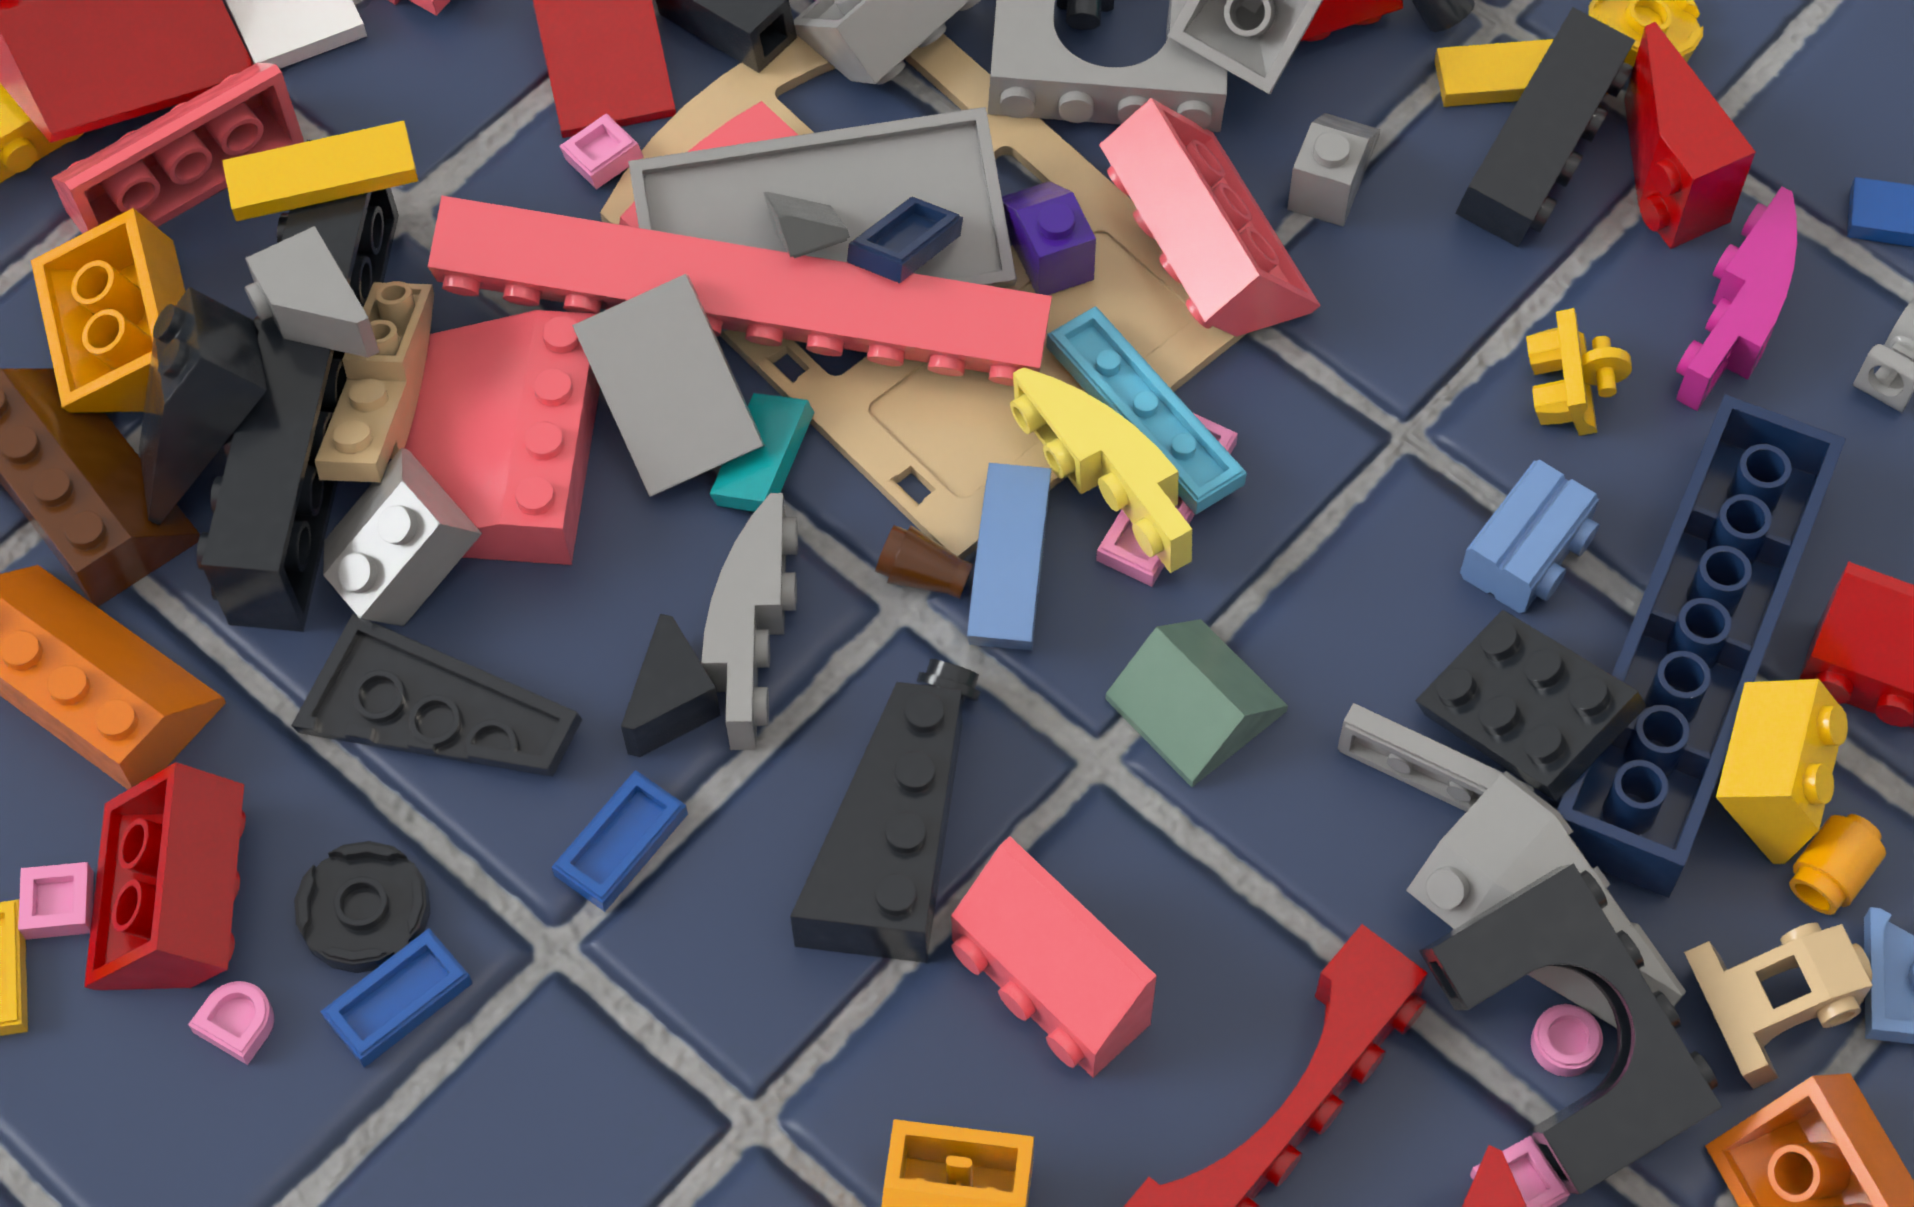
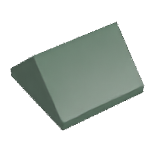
[1105,619,1288,787]

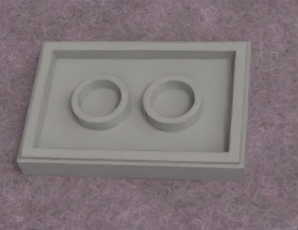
[572,274,765,497]

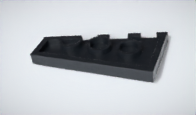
[291,614,582,777]

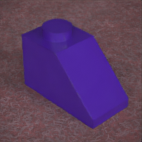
[1002,181,1096,295]

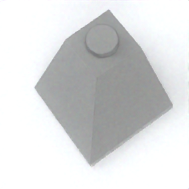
[1167,0,1323,94]

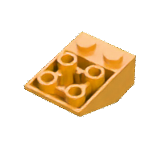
[881,1119,1034,1207]

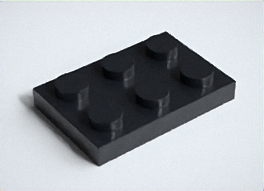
[1415,610,1647,801]

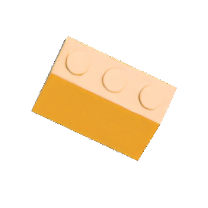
[31,208,186,413]

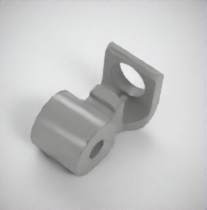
[1853,299,1914,413]

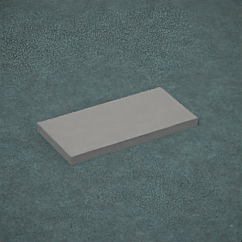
[628,107,1016,331]

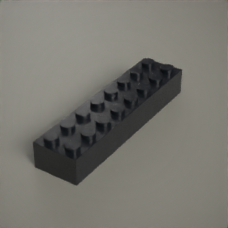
[197,140,399,632]

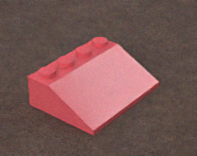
[404,310,600,565]

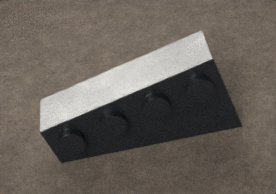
[790,682,963,963]

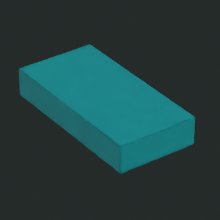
[710,393,815,511]

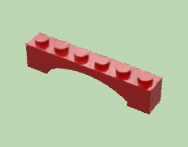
[1124,924,1428,1207]

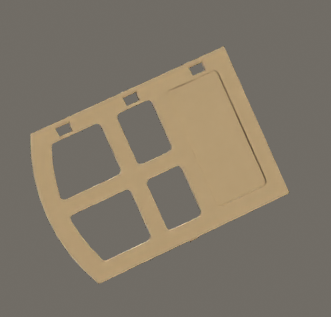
[600,33,1246,559]

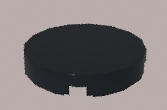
[294,841,431,973]

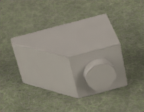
[1287,113,1381,227]
[244,226,379,358]

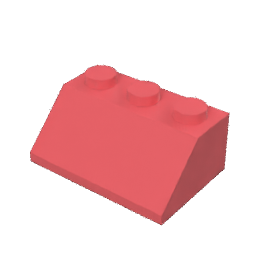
[951,836,1157,1078]

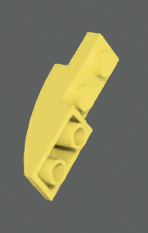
[1010,367,1192,573]

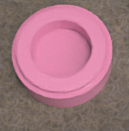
[1531,1004,1603,1077]

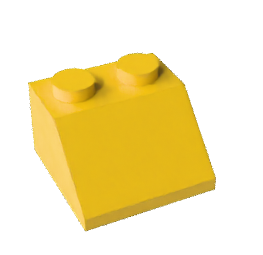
[1716,679,1848,864]

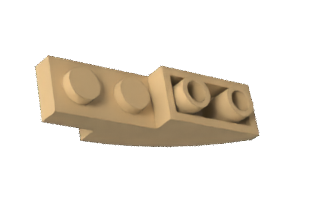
[315,281,434,483]

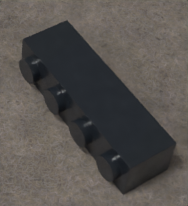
[1455,7,1635,247]

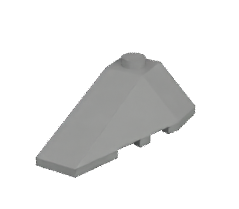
[1406,771,1686,1028]

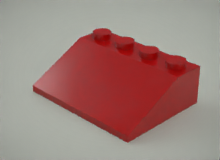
[0,0,254,143]

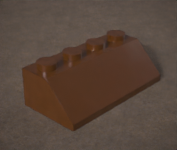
[0,368,200,607]

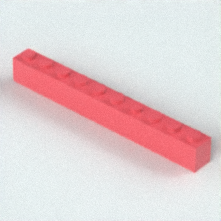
[428,196,1052,386]

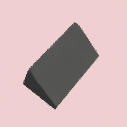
[763,192,850,258]

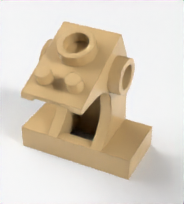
[1684,923,1873,1089]

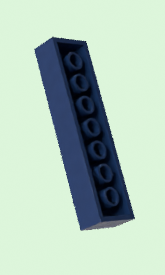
[1557,394,1846,898]

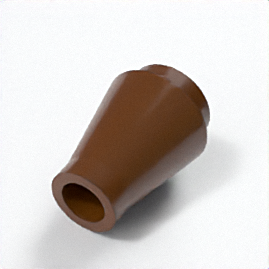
[875,525,974,599]

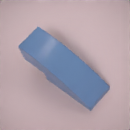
[967,463,1052,651]

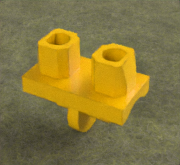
[1526,308,1632,436]

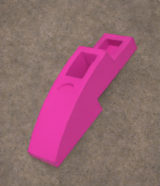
[1676,187,1797,411]

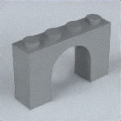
[988,0,1227,132]

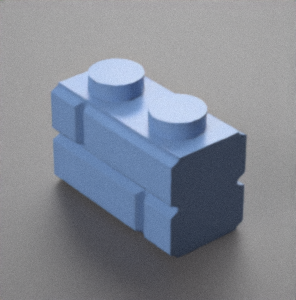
[1460,459,1600,614]

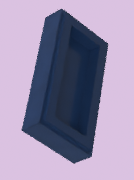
[847,196,963,283]

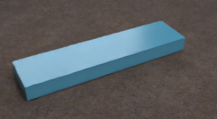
[1046,306,1247,515]

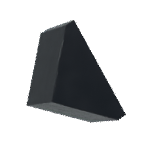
[621,614,721,757]

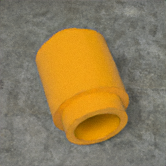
[1789,814,1886,915]

